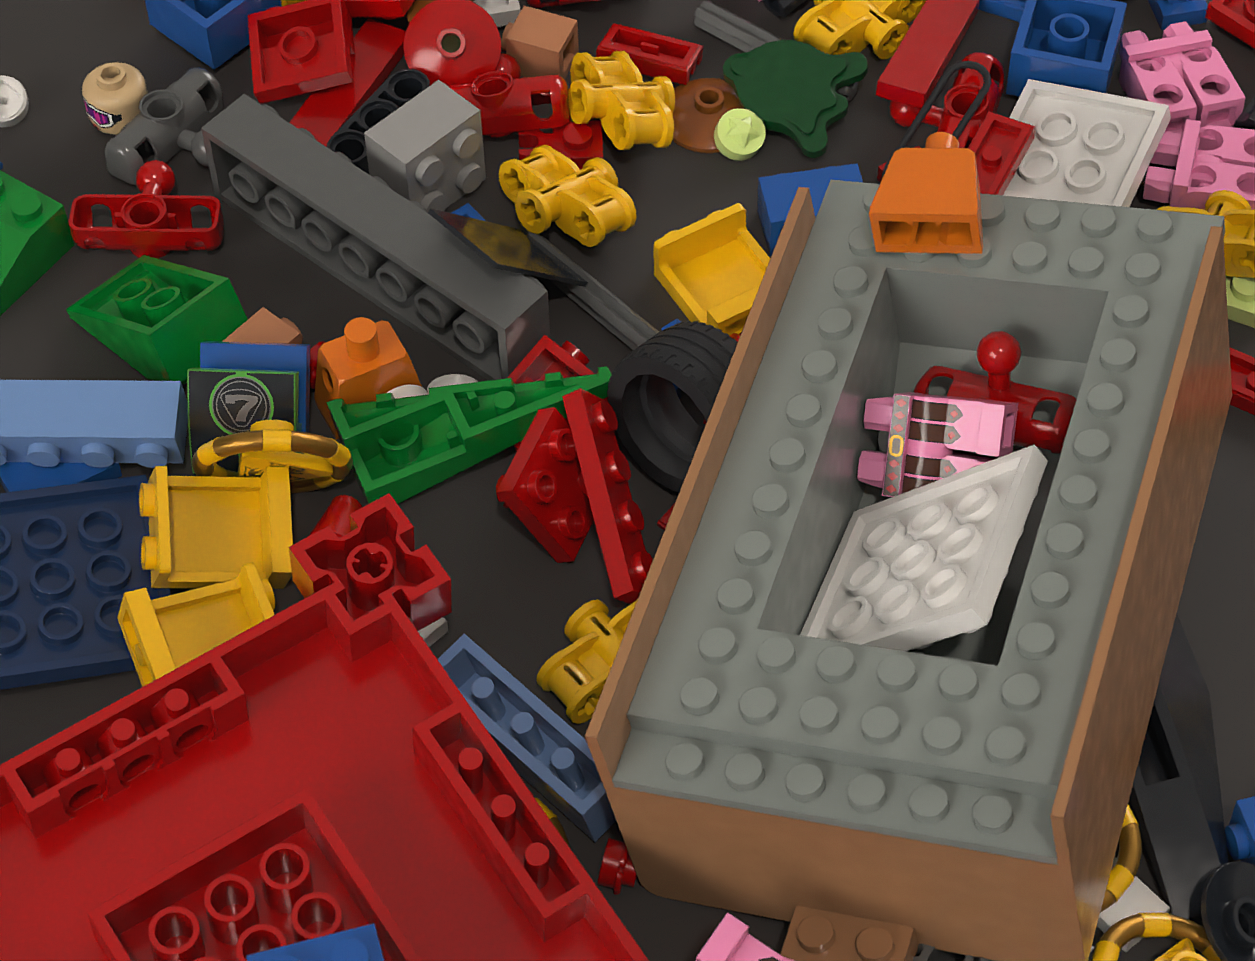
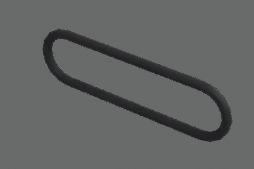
[882,61,991,177]

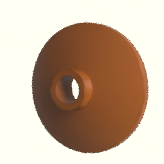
[672,78,744,153]

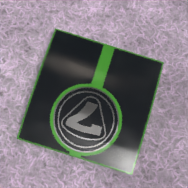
[187,368,302,474]

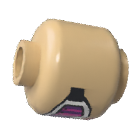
[82,62,148,135]

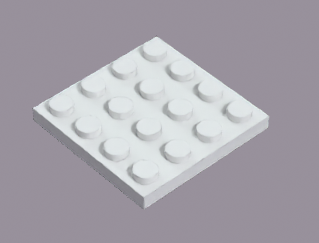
[800,444,1048,651]

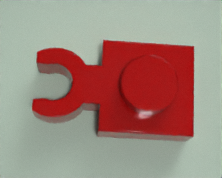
[518,120,603,169]

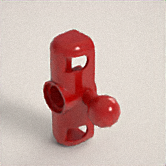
[890,52,1004,148]
[448,53,571,137]
[69,160,224,259]
[914,331,1077,454]

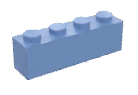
[0,380,188,468]
[438,633,616,842]

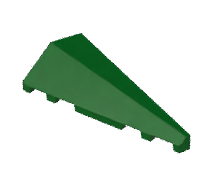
[327,366,612,504]

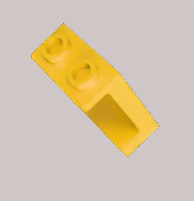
[653,203,771,335]
[139,466,293,589]
[117,562,275,687]

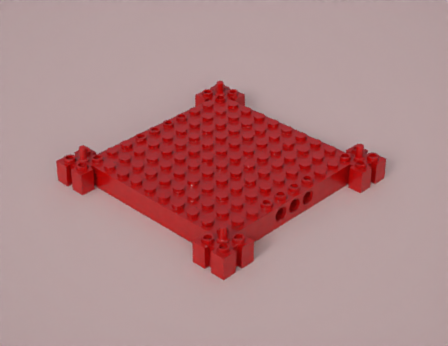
[0,493,649,961]

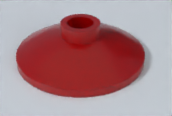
[404,0,501,86]

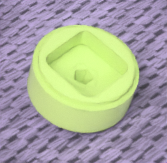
[714,108,766,161]

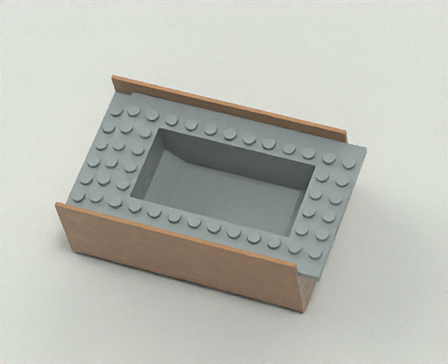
[585,180,1232,961]

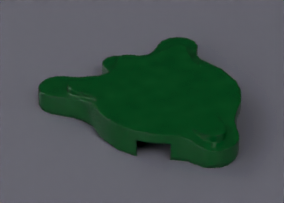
[723,40,868,158]

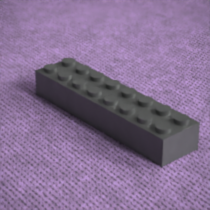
[201,94,551,381]

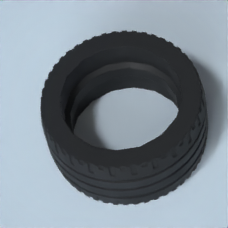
[607,321,738,494]

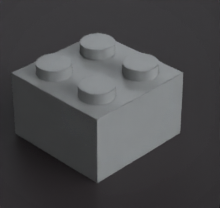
[364,80,486,212]

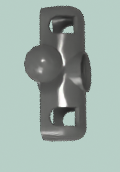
[104,67,224,185]

